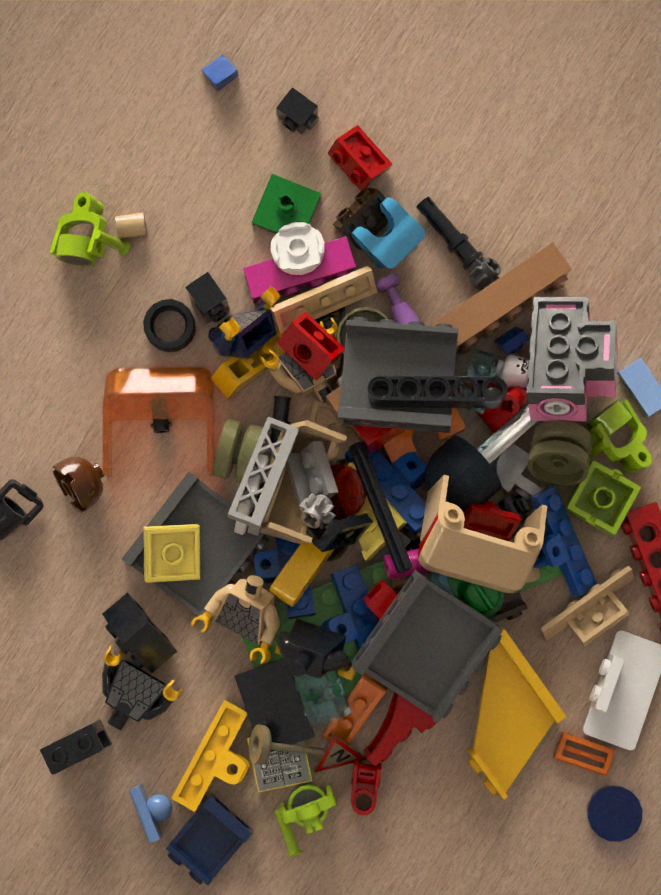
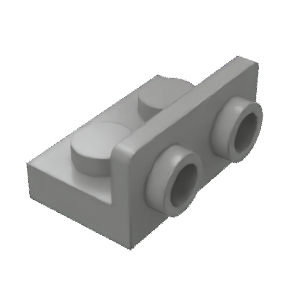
[286,440,338,506]

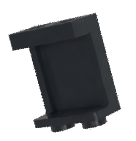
[40,719,112,775]

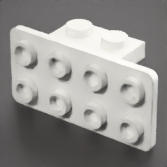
[583,630,661,750]

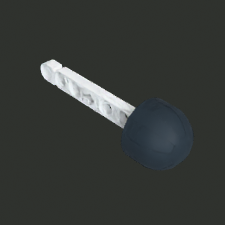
[425,404,537,512]

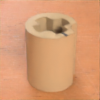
[115,212,147,239]

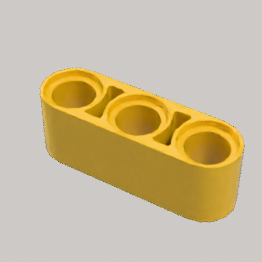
[269,541,334,607]

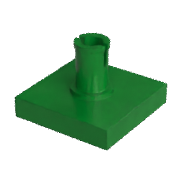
[252,174,321,234]

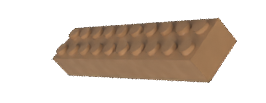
[326,242,572,430]

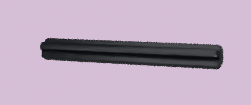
[349,442,412,573]

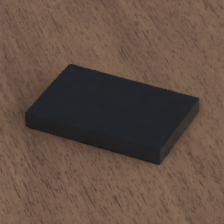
[234,658,315,752]

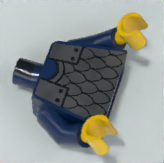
[208,286,280,358]

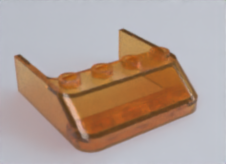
[102,367,215,477]

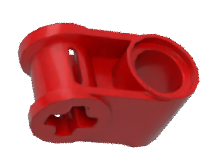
[476,386,528,433]
[350,759,382,816]

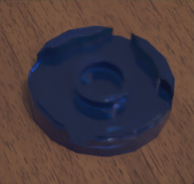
[587,785,643,842]

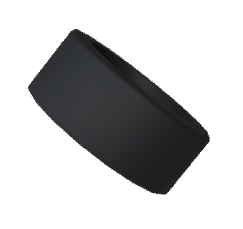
[143,299,196,352]

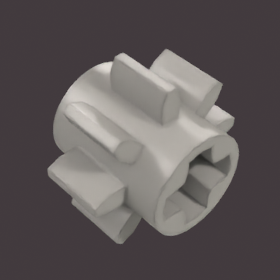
[299,493,335,529]

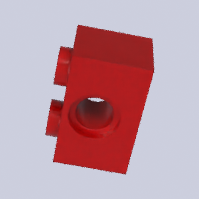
[276,312,345,380]

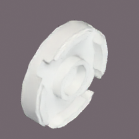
[271,222,325,275]

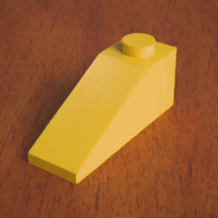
[210,328,285,399]

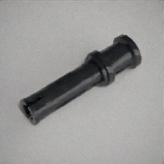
[416,196,483,270]

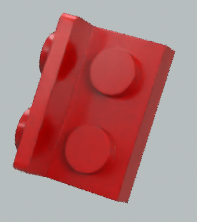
[328,125,392,191]

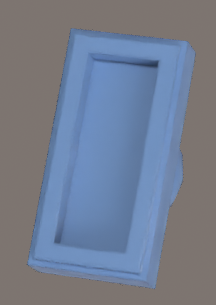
[130,784,172,843]

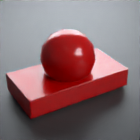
[464,500,521,541]

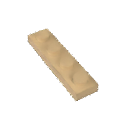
[270,266,378,334]

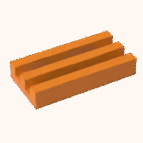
[553,731,615,776]

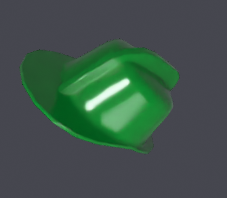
[447,576,504,618]

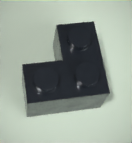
[102,593,177,673]

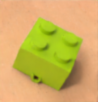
[564,460,641,536]

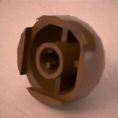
[52,457,104,513]

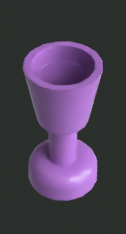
[375,273,421,324]

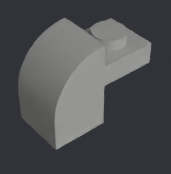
[494,443,543,501]

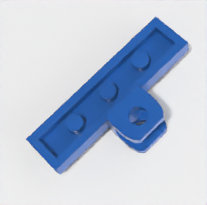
[345,442,426,536]
[530,485,597,596]
[254,537,316,619]
[321,564,378,651]

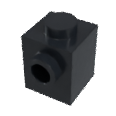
[276,87,319,134]

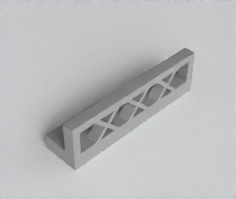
[227,417,300,536]

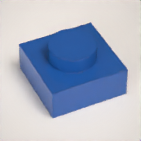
[494,326,529,354]

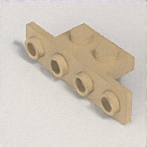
[540,566,634,646]

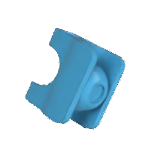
[351,197,425,269]

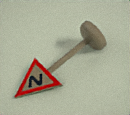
[249,724,367,773]

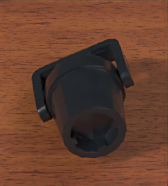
[0,479,44,540]

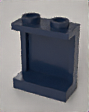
[166,794,253,885]

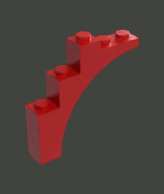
[363,579,436,767]

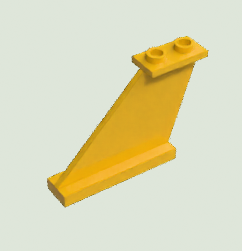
[465,627,567,800]

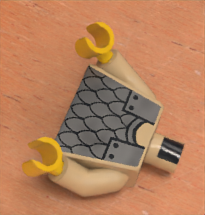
[259,318,342,403]
[191,575,281,664]

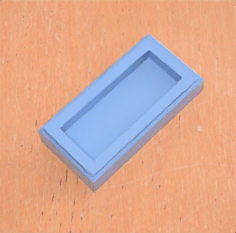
[617,358,661,418]

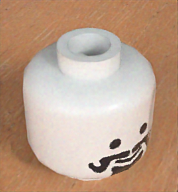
[494,354,529,389]

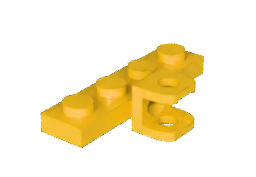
[171,700,250,812]

